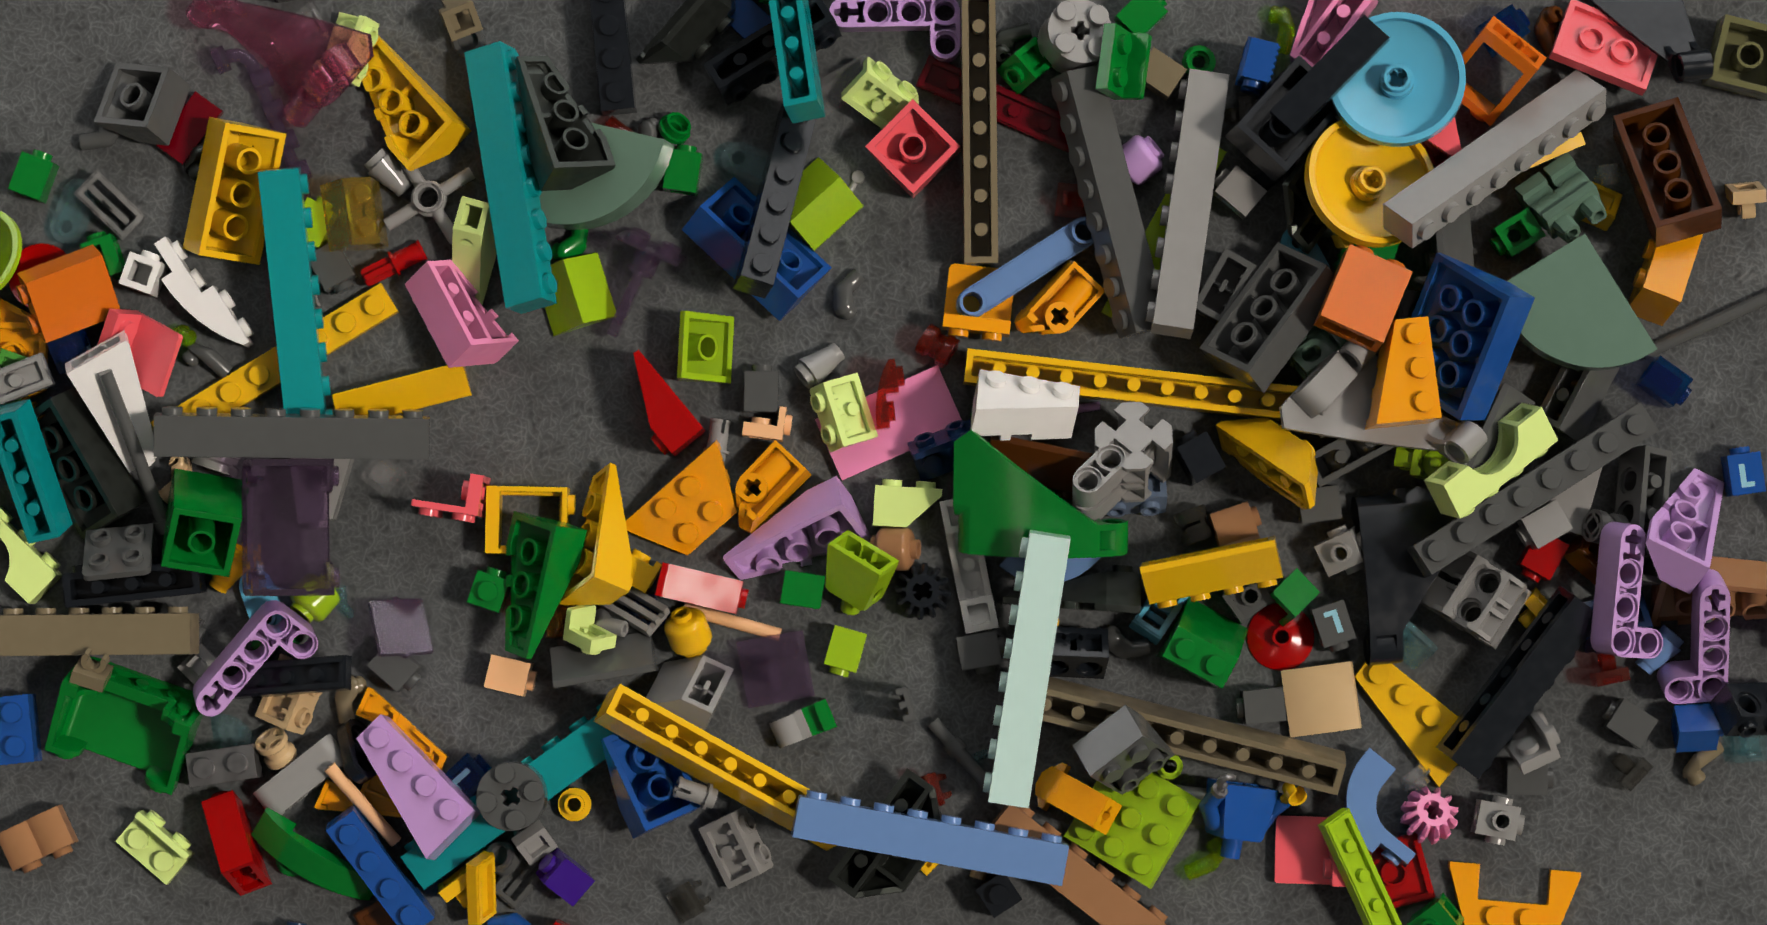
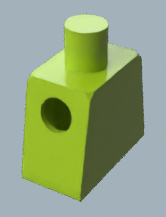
[825,530,899,615]

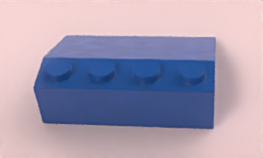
[1411,253,1535,420]

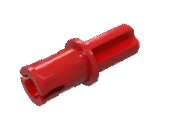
[360,240,428,286]

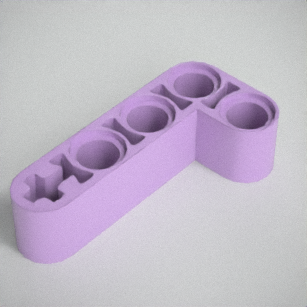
[829,0,961,63]
[1590,522,1663,659]
[1657,569,1731,704]
[192,600,318,717]

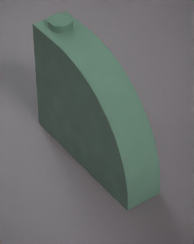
[539,122,675,230]
[1507,234,1657,371]

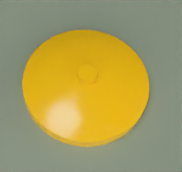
[1304,120,1434,248]

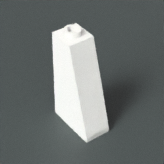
[65,330,157,473]

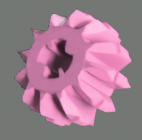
[1400,785,1458,845]

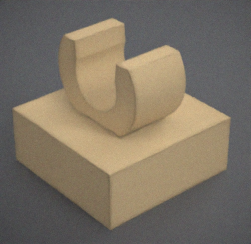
[1725,181,1767,219]

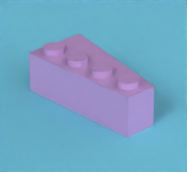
[356,714,481,860]

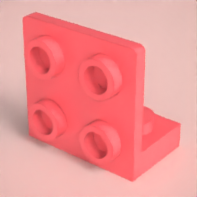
[98,308,183,397]
[411,473,491,523]
[1274,815,1346,887]

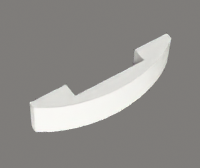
[939,499,999,634]

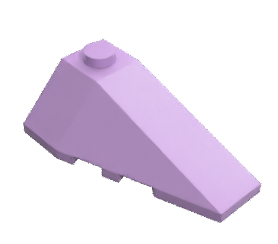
[1645,468,1725,594]
[723,476,871,580]

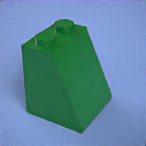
[161,468,242,577]
[1157,597,1248,689]

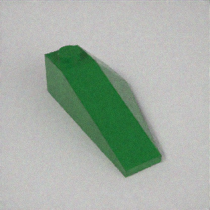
[505,511,587,659]

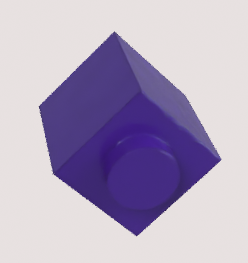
[535,847,595,906]

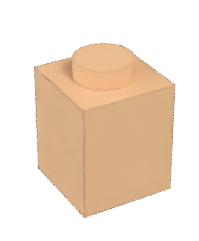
[484,654,537,696]

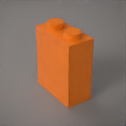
[16,244,120,343]
[1314,244,1413,353]

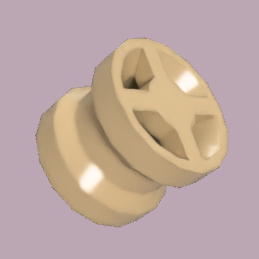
[255,727,297,770]

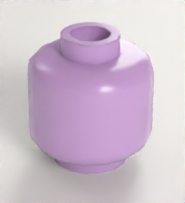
[1122,135,1164,185]

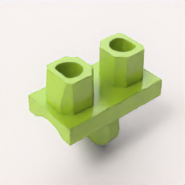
[1394,447,1452,480]

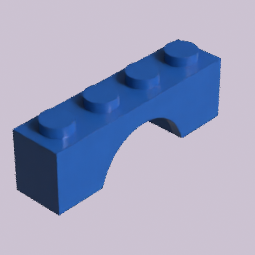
[325,804,435,925]

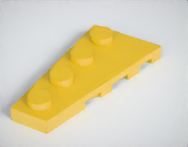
[1354,661,1459,787]

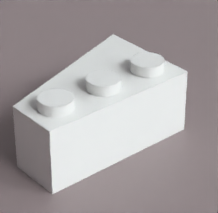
[970,369,1080,441]

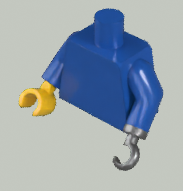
[1199,773,1307,859]

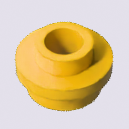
[558,787,592,821]

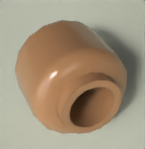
[870,527,921,571]

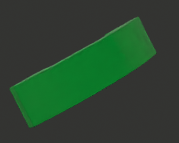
[251,807,373,901]

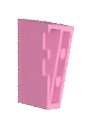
[1290,0,1378,67]
[405,260,519,368]

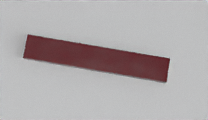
[916,55,1069,153]

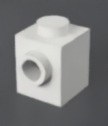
[119,250,168,298]

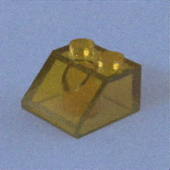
[320,177,389,252]

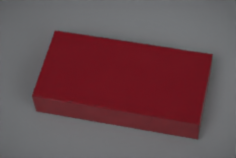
[156,91,224,166]

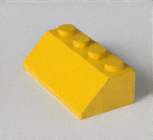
[183,117,286,265]
[1139,535,1283,609]

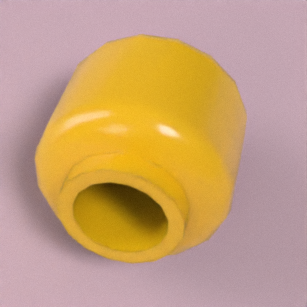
[664,606,713,658]

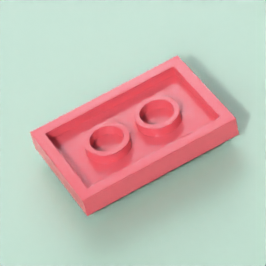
[1549,0,1658,96]

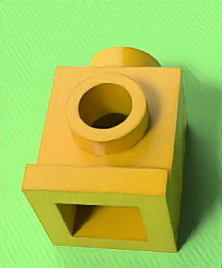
[631,548,662,594]

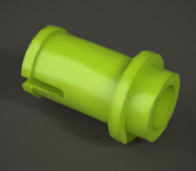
[1157,754,1183,780]

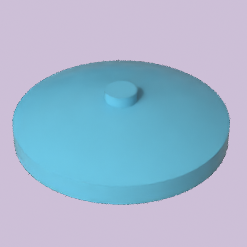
[1331,12,1466,147]

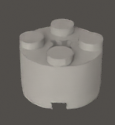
[1038,0,1111,73]

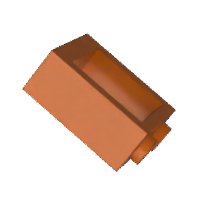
[1462,16,1546,126]

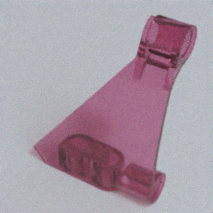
[186,0,374,128]

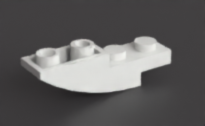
[154,237,254,348]

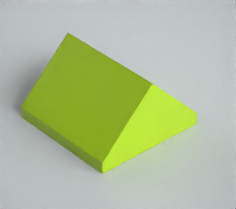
[789,157,864,251]
[545,252,618,336]
[677,311,734,384]

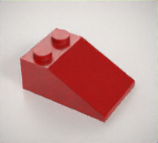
[633,349,706,456]

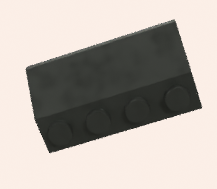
[34,387,147,540]

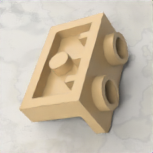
[255,654,323,735]

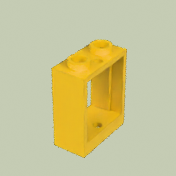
[485,486,576,554]

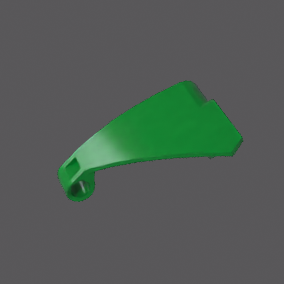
[953,429,1128,558]

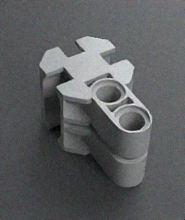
[1072,402,1173,521]
[1420,551,1532,650]

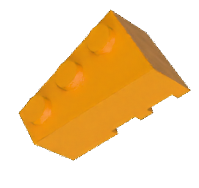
[1628,234,1703,326]
[1365,316,1442,430]

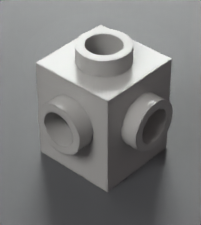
[1314,524,1364,577]
[1470,795,1525,846]

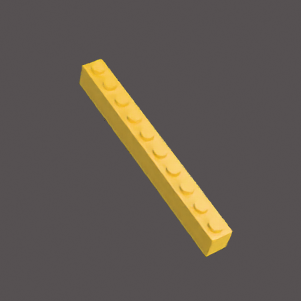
[963,348,1299,421]

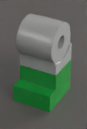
[769,698,837,749]

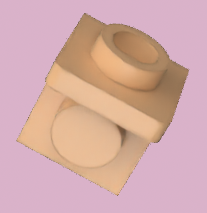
[742,406,793,442]

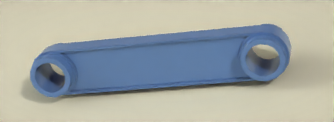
[956,217,1093,317]

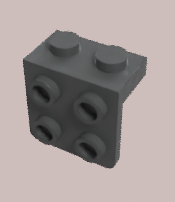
[82,523,161,581]

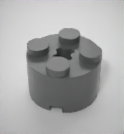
[476,762,548,831]

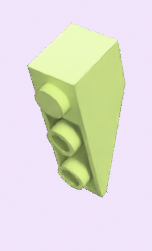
[452,196,497,305]

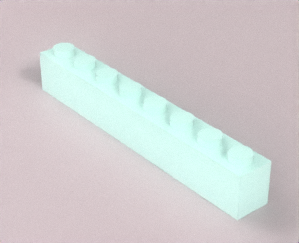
[983,530,1071,808]

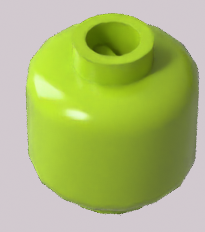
[290,573,340,623]

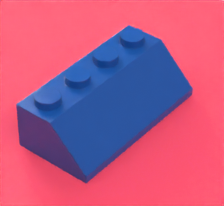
[682,177,832,321]

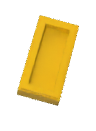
[466,851,497,925]

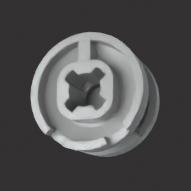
[192,457,241,478]

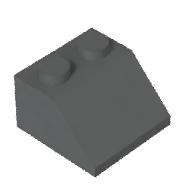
[94,62,191,146]

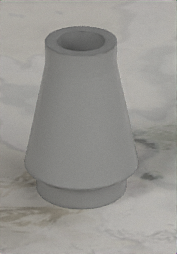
[364,147,412,197]
[793,343,845,389]

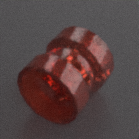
[914,323,960,369]

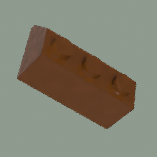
[989,435,1093,501]

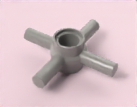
[383,159,475,245]

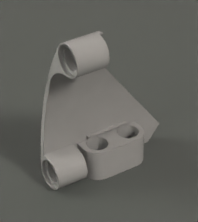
[1279,340,1487,465]

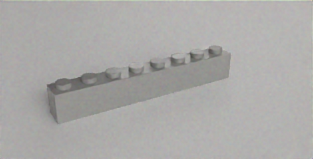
[1146,69,1230,339]
[1383,70,1606,249]

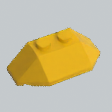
[1216,417,1318,510]

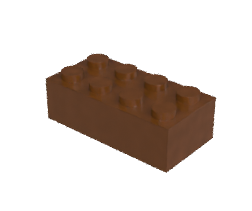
[1613,97,1722,247]

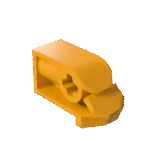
[1014,260,1104,335]
[735,440,812,534]
[1035,762,1122,835]

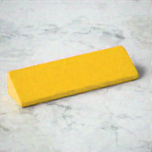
[331,365,472,415]

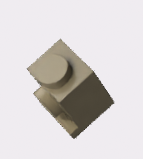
[438,0,483,42]

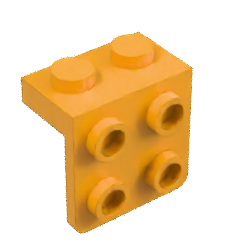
[942,263,1013,342]

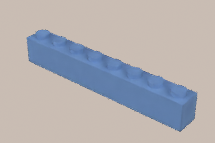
[791,790,1069,886]

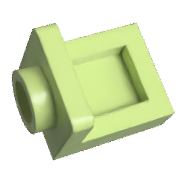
[563,605,617,655]

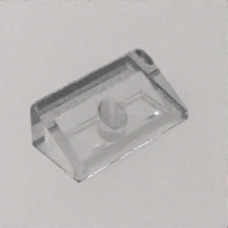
[820,53,869,117]

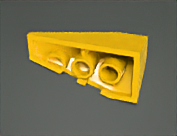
[362,35,471,171]
[559,462,633,606]

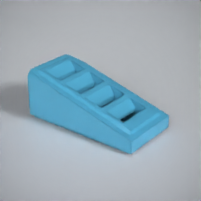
[1129,597,1188,645]

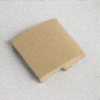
[1281,661,1362,738]

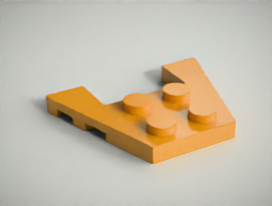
[314,687,448,817]
[1448,861,1581,925]

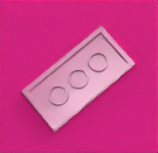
[815,365,962,481]

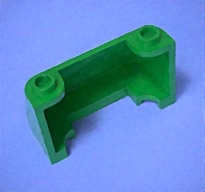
[44,657,205,795]

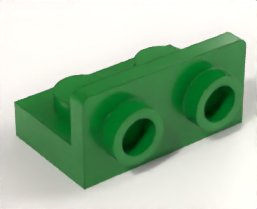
[1095,23,1152,100]

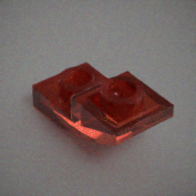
[876,359,905,431]

